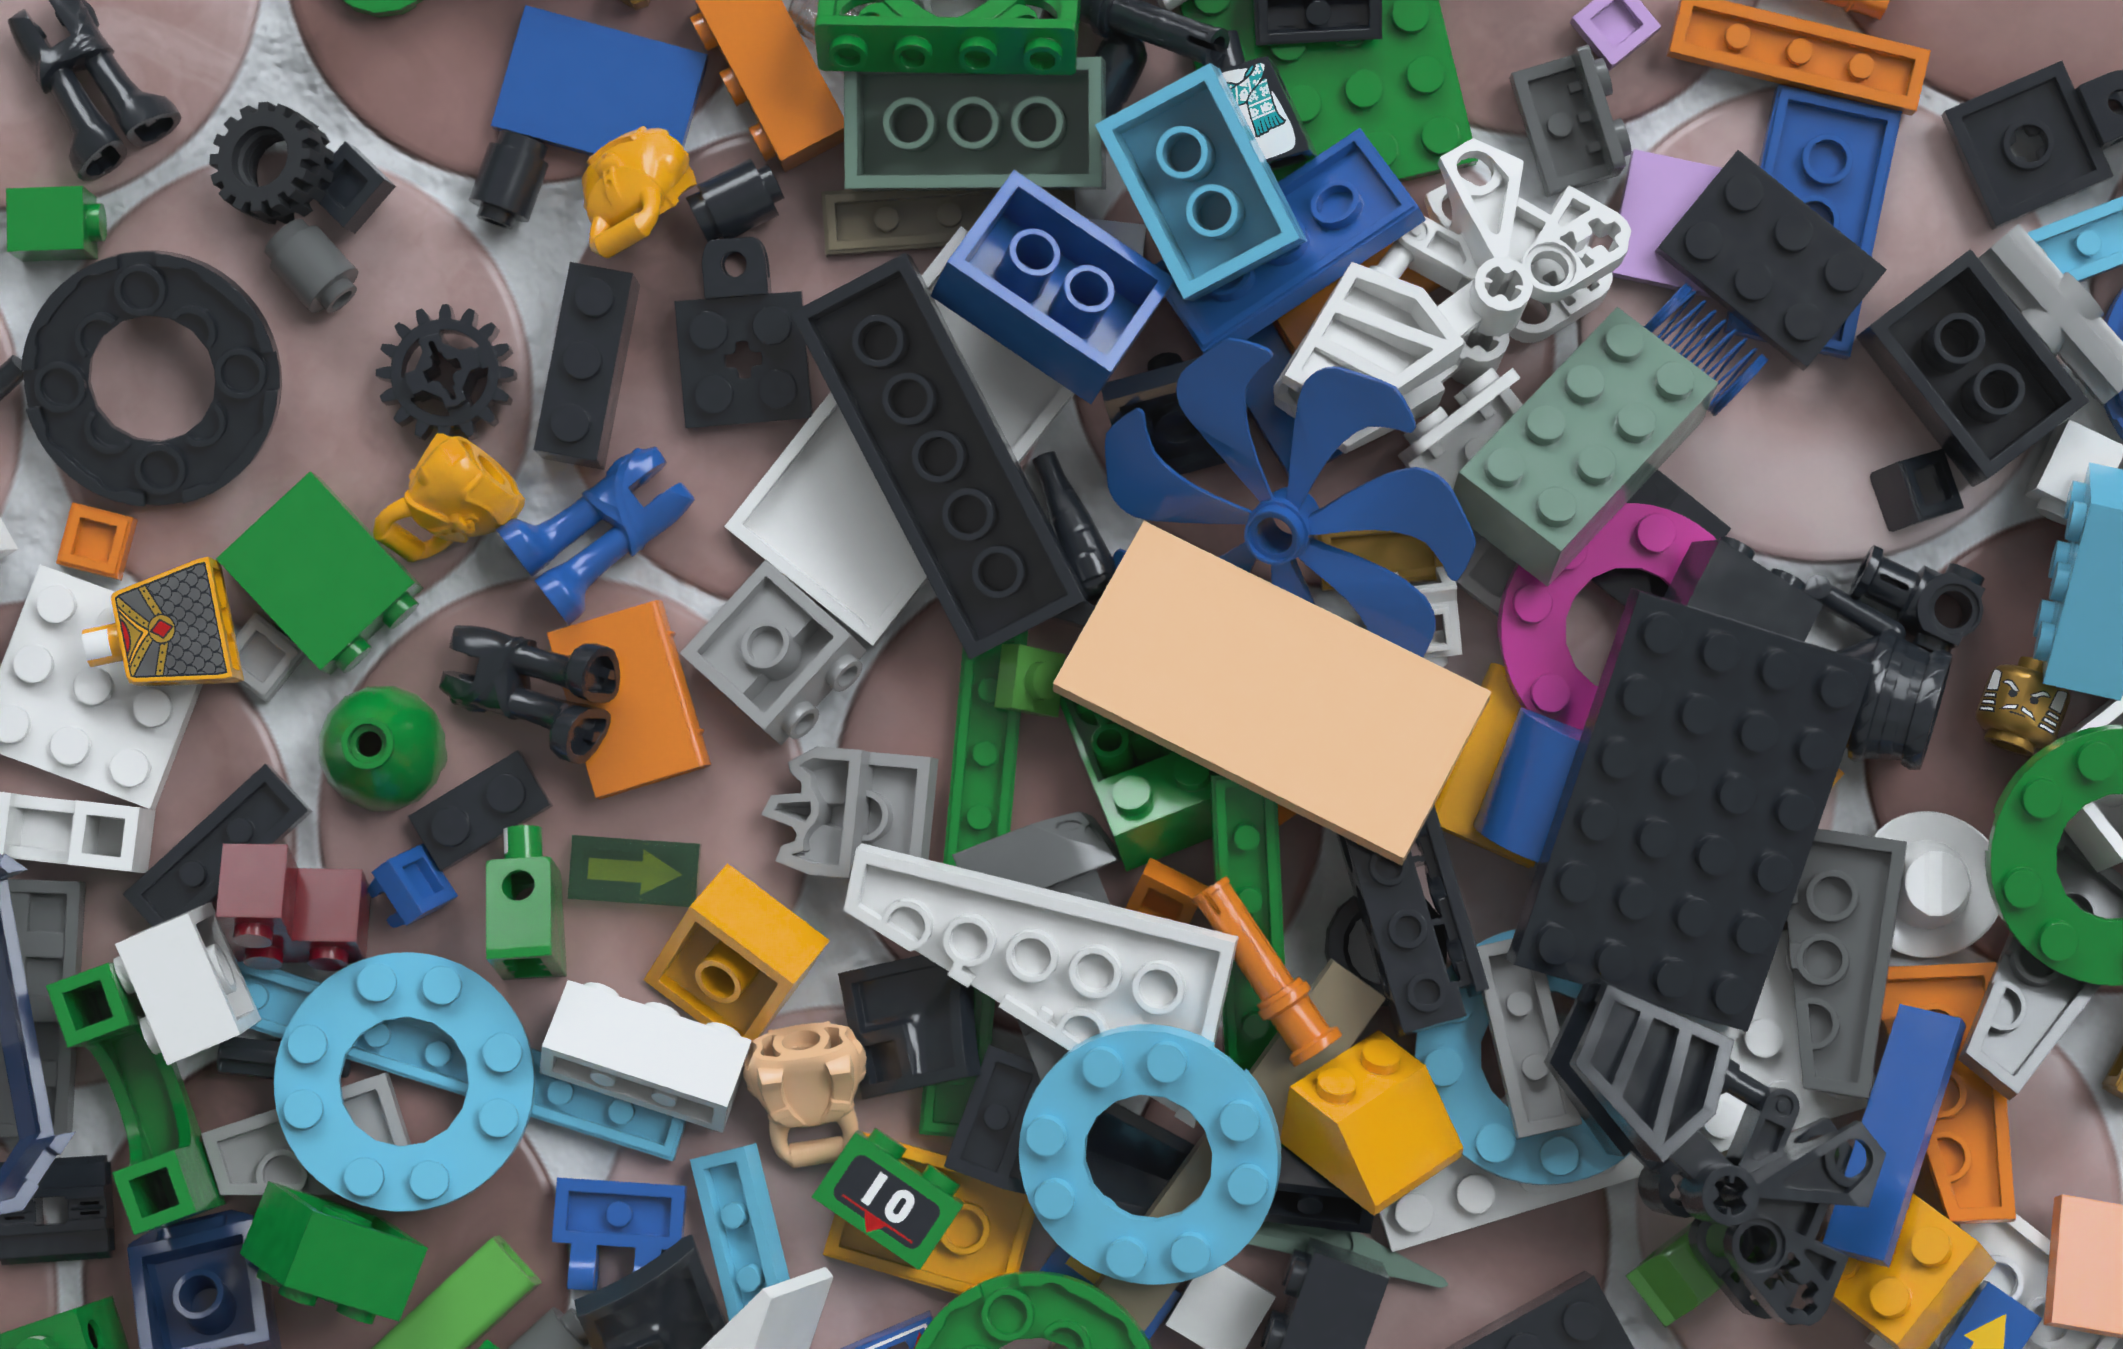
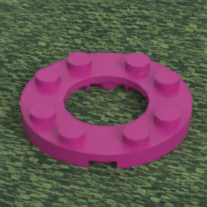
[1497,503,1717,730]

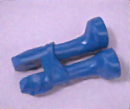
[496,446,695,625]

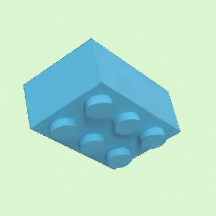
[1095,63,1307,301]
[2033,462,2123,701]

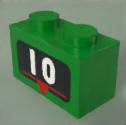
[812,1128,965,1270]

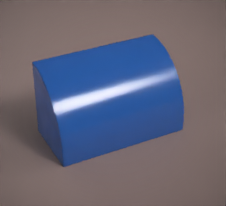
[1473,707,1583,863]

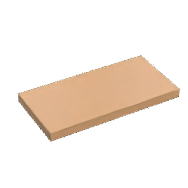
[1053,521,1492,866]

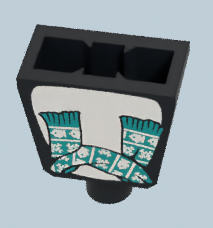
[1204,30,1317,171]

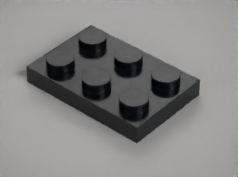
[1655,150,1887,371]

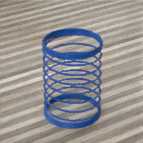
[1644,283,1768,416]

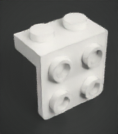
[1398,367,1523,489]

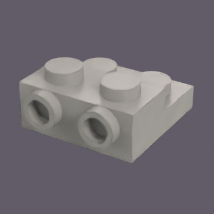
[680,560,867,745]

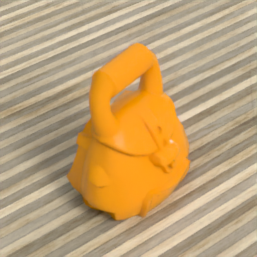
[582,126,697,259]
[373,433,525,562]

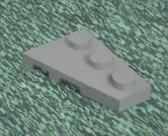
[201,1072,412,1195]

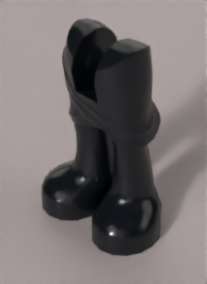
[7,0,181,181]
[439,625,620,765]

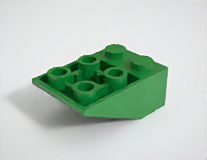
[1060,696,1212,872]

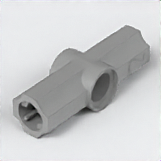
[1978,224,2123,405]

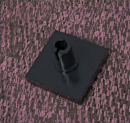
[1101,352,1226,475]

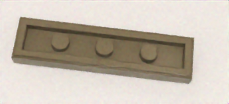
[821,190,1076,257]

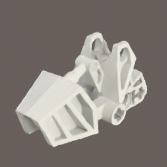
[1273,138,1631,454]

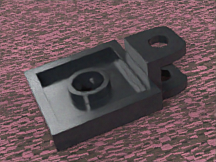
[1941,60,2123,230]
[674,237,813,428]

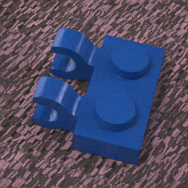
[552,1177,688,1291]

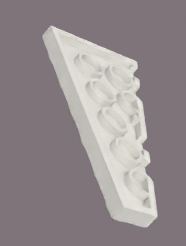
[844,843,1239,1128]

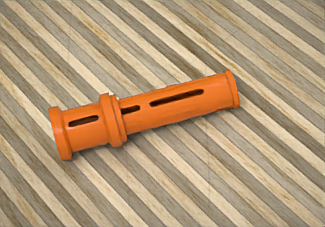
[1192,875,1342,1067]

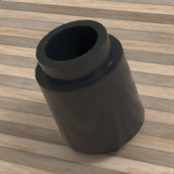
[469,130,549,229]
[686,158,785,242]

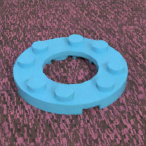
[1415,929,1630,1185]
[274,952,535,1212]
[1019,1024,1281,1285]

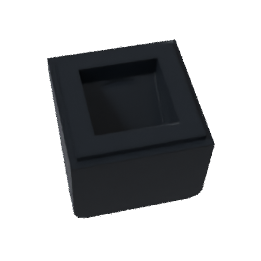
[1870,449,1964,532]

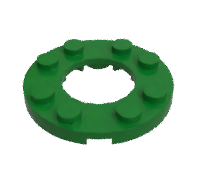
[1985,725,2123,986]
[915,1271,1153,1349]

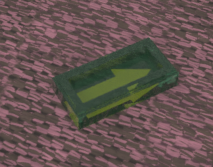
[567,835,702,907]

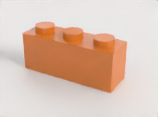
[689,0,844,172]

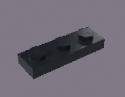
[123,764,313,927]

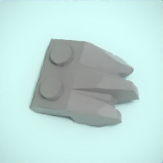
[761,746,939,879]

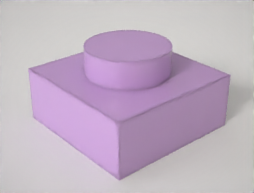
[1570,0,1661,71]

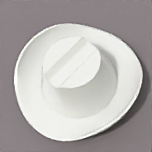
[1873,811,1999,958]

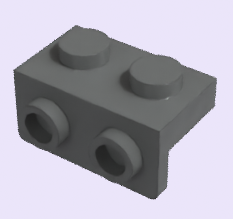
[1509,45,1632,197]

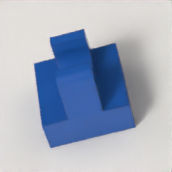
[368,843,458,928]

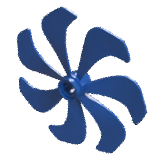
[1105,338,1476,658]

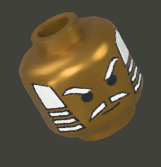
[1975,656,2071,756]

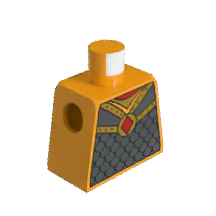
[82,557,244,686]

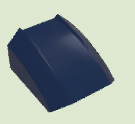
[127,1209,282,1349]

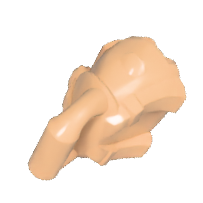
[743,1021,867,1168]

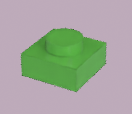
[994,644,1066,717]

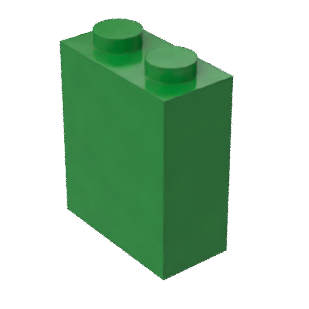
[216,471,424,675]

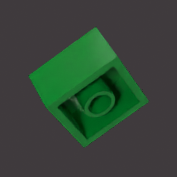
[240,1181,428,1324]

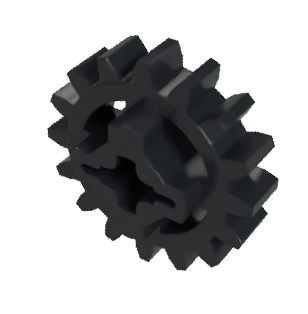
[376,304,517,441]

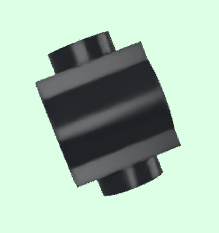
[1849,545,1986,653]

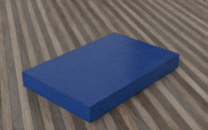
[491,5,709,156]

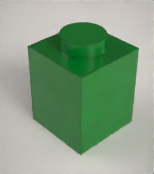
[6,186,107,262]

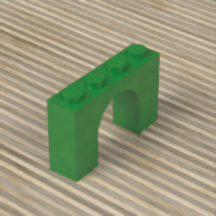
[46,963,227,1235]

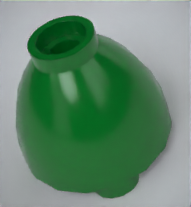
[318,686,447,812]

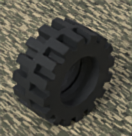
[209,102,334,225]

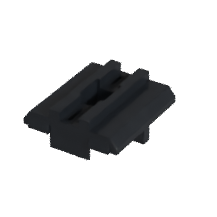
[0,1155,115,1265]

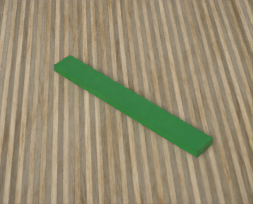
[919,630,1028,1137]

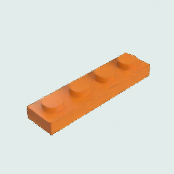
[1666,0,1931,116]

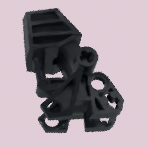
[1544,978,1886,1326]

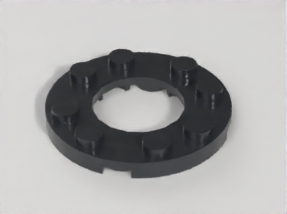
[21,250,282,507]

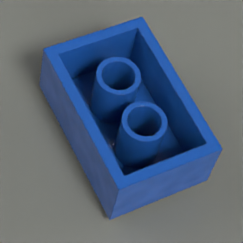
[930,170,1174,404]

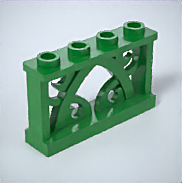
[814,0,1081,75]

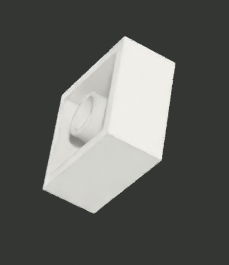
[1165,1264,1276,1349]

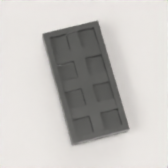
[0,879,86,1139]

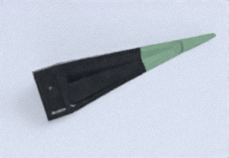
[944,1045,1449,1288]

